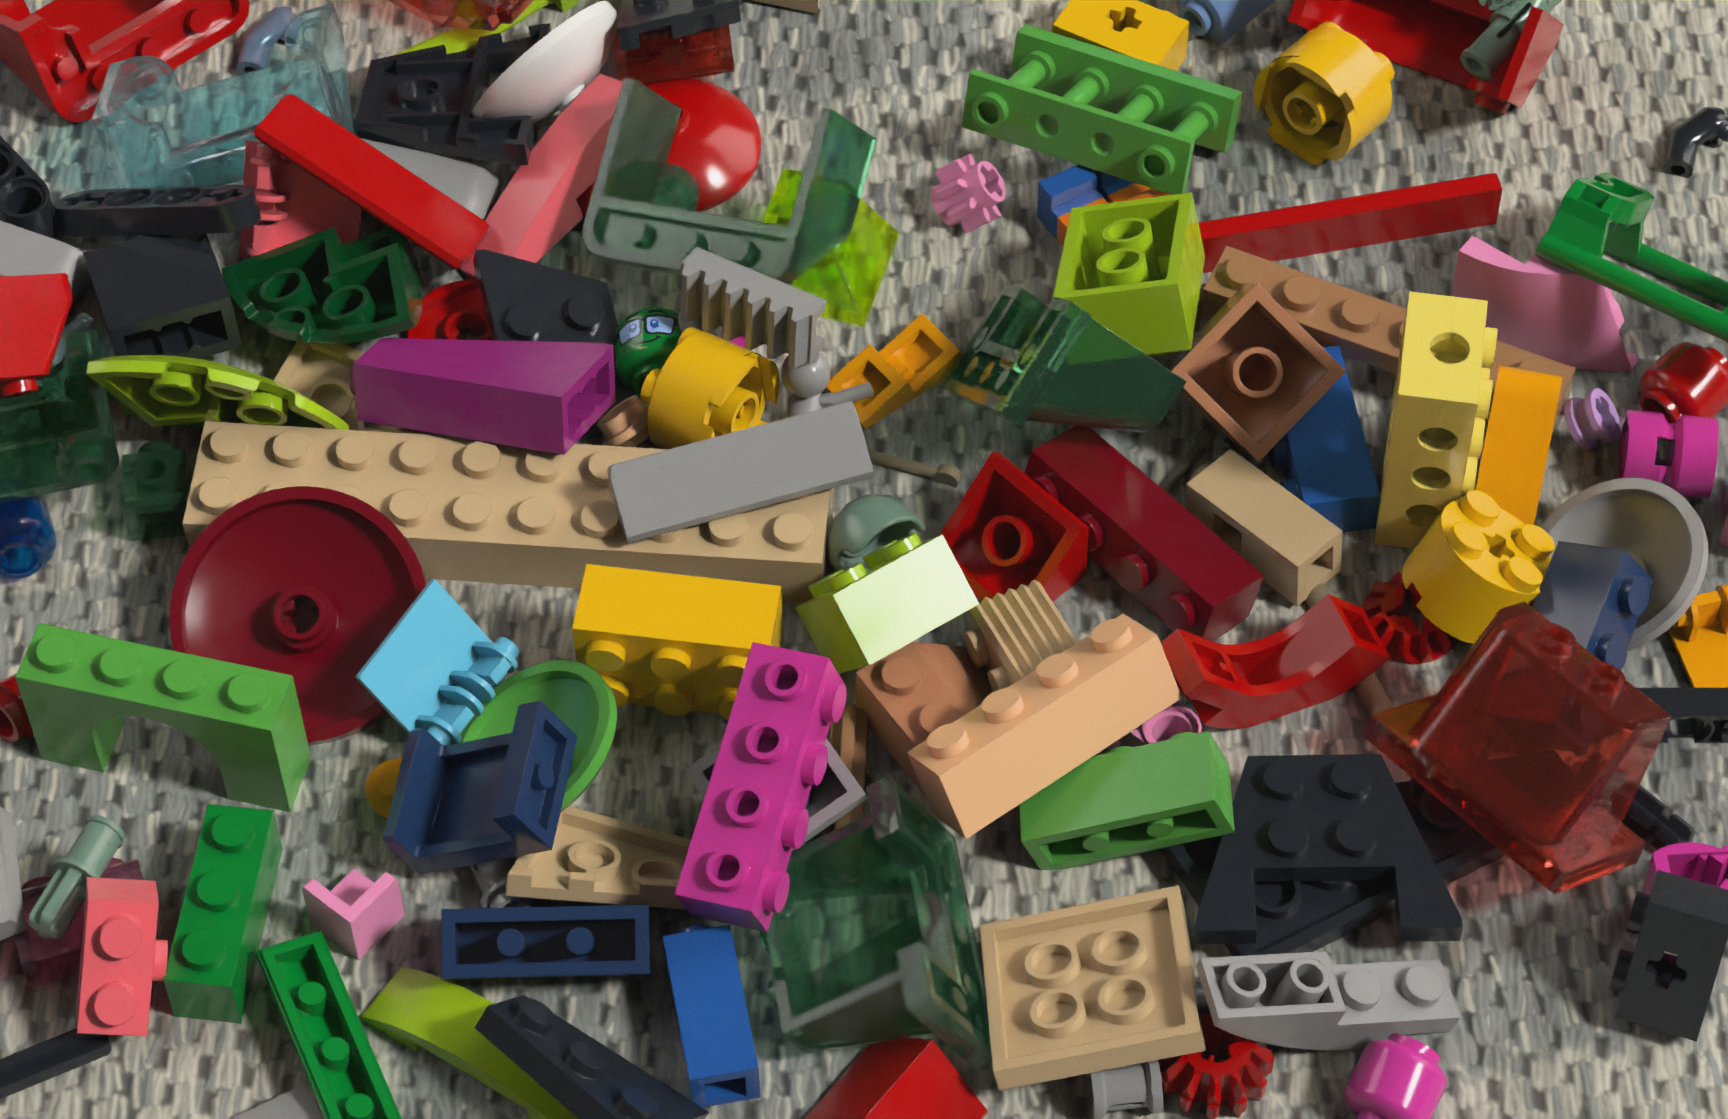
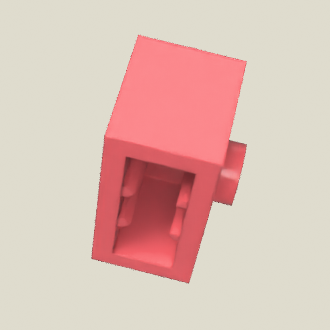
[76,877,168,1037]

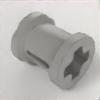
[1085,1060,1163,1119]

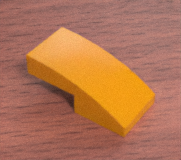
[826,313,966,429]

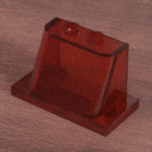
[1362,601,1672,895]

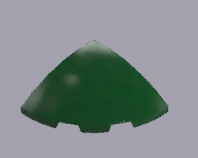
[221,227,422,344]

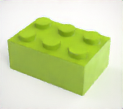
[1052,192,1205,365]

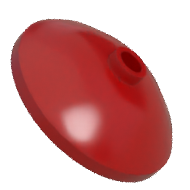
[605,77,761,216]

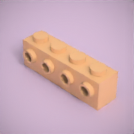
[907,614,1182,839]

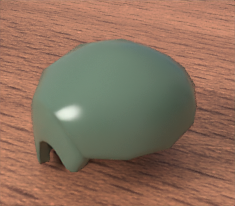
[826,494,926,572]

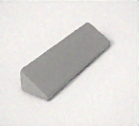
[607,402,874,543]

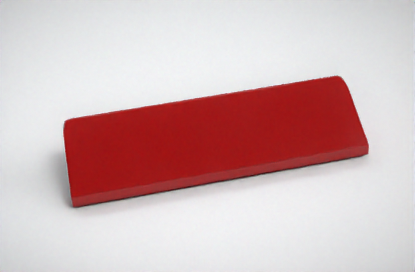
[253,94,490,270]

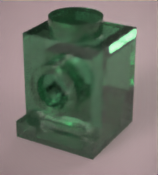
[121,441,192,541]

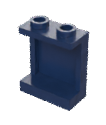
[383,700,578,874]

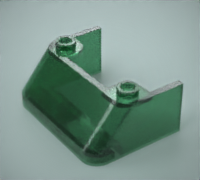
[582,78,876,285]

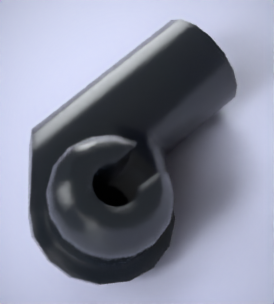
[1663,107,1728,178]

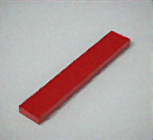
[1198,173,1503,273]

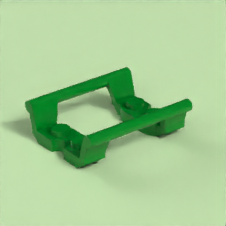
[1535,172,1728,342]

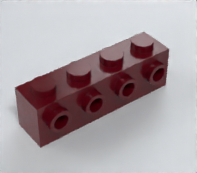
[1024,422,1264,641]

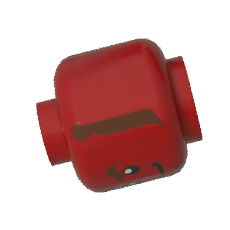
[1639,342,1728,423]

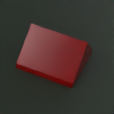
[939,452,1089,602]
[804,1035,987,1119]

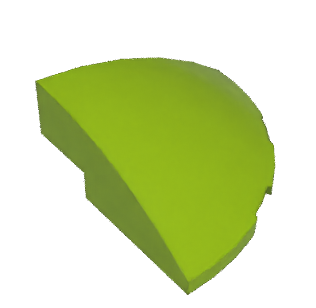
[86,355,349,430]

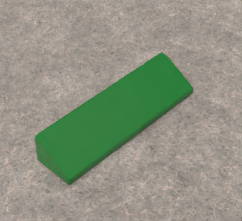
[256,931,402,1119]

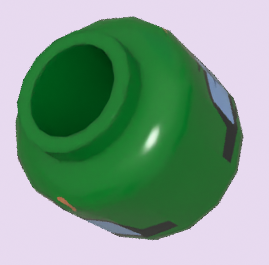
[615,306,682,397]

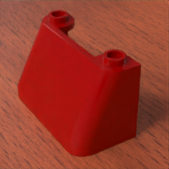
[0,0,250,122]

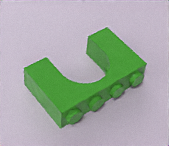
[15,623,311,812]

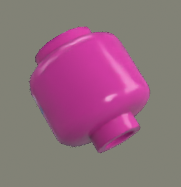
[1343,1033,1447,1119]

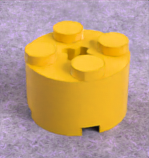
[1253,22,1395,165]
[640,327,780,449]
[1402,490,1555,645]

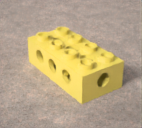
[1374,291,1498,549]

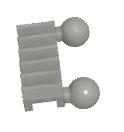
[678,247,831,398]

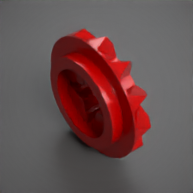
[1362,571,1459,664]

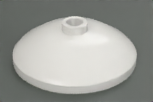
[472,1,617,124]

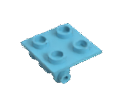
[355,579,520,745]

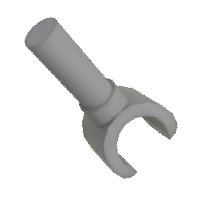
[787,382,874,418]

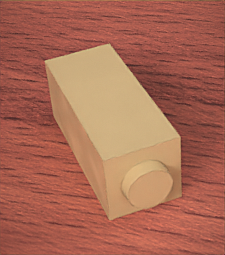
[1186,449,1342,606]

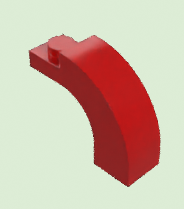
[1161,594,1391,729]

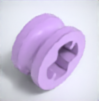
[1564,388,1621,451]

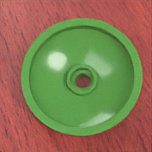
[460,660,617,813]

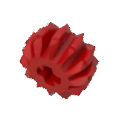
[1158,1010,1274,1119]

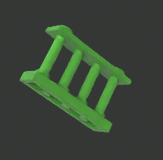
[961,24,1243,195]

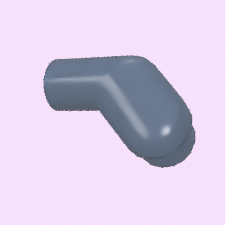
[236,6,307,78]

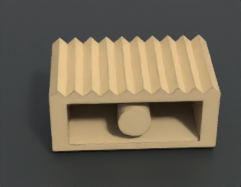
[964,580,1078,693]

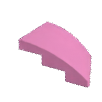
[1451,235,1638,372]

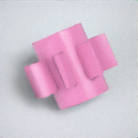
[931,154,1006,233]

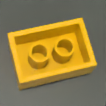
[572,564,784,720]

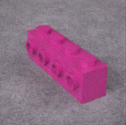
[674,642,847,932]

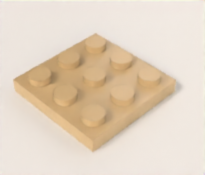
[980,885,1206,1091]

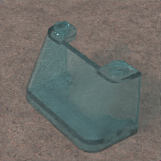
[92,3,354,189]

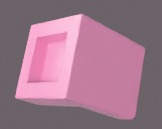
[302,868,405,960]

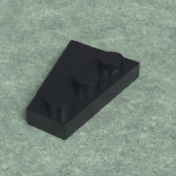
[474,995,709,1119]

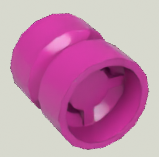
[1618,409,1719,499]

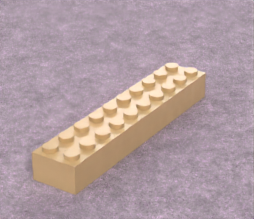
[183,421,834,603]

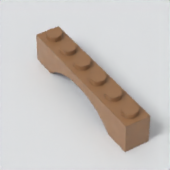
[1199,246,1576,447]

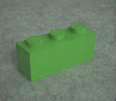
[1019,731,1235,870]

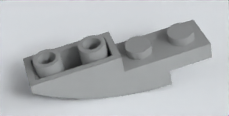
[1196,951,1460,1051]

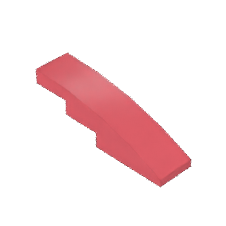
[460,74,648,284]

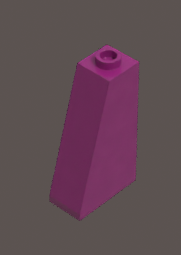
[349,338,616,455]

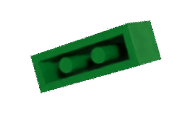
[163,804,283,1024]

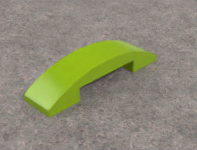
[361,966,578,1119]

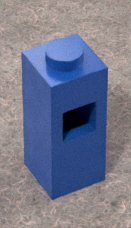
[663,925,761,1108]

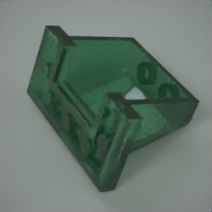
[941,283,1187,432]
[760,775,992,1069]

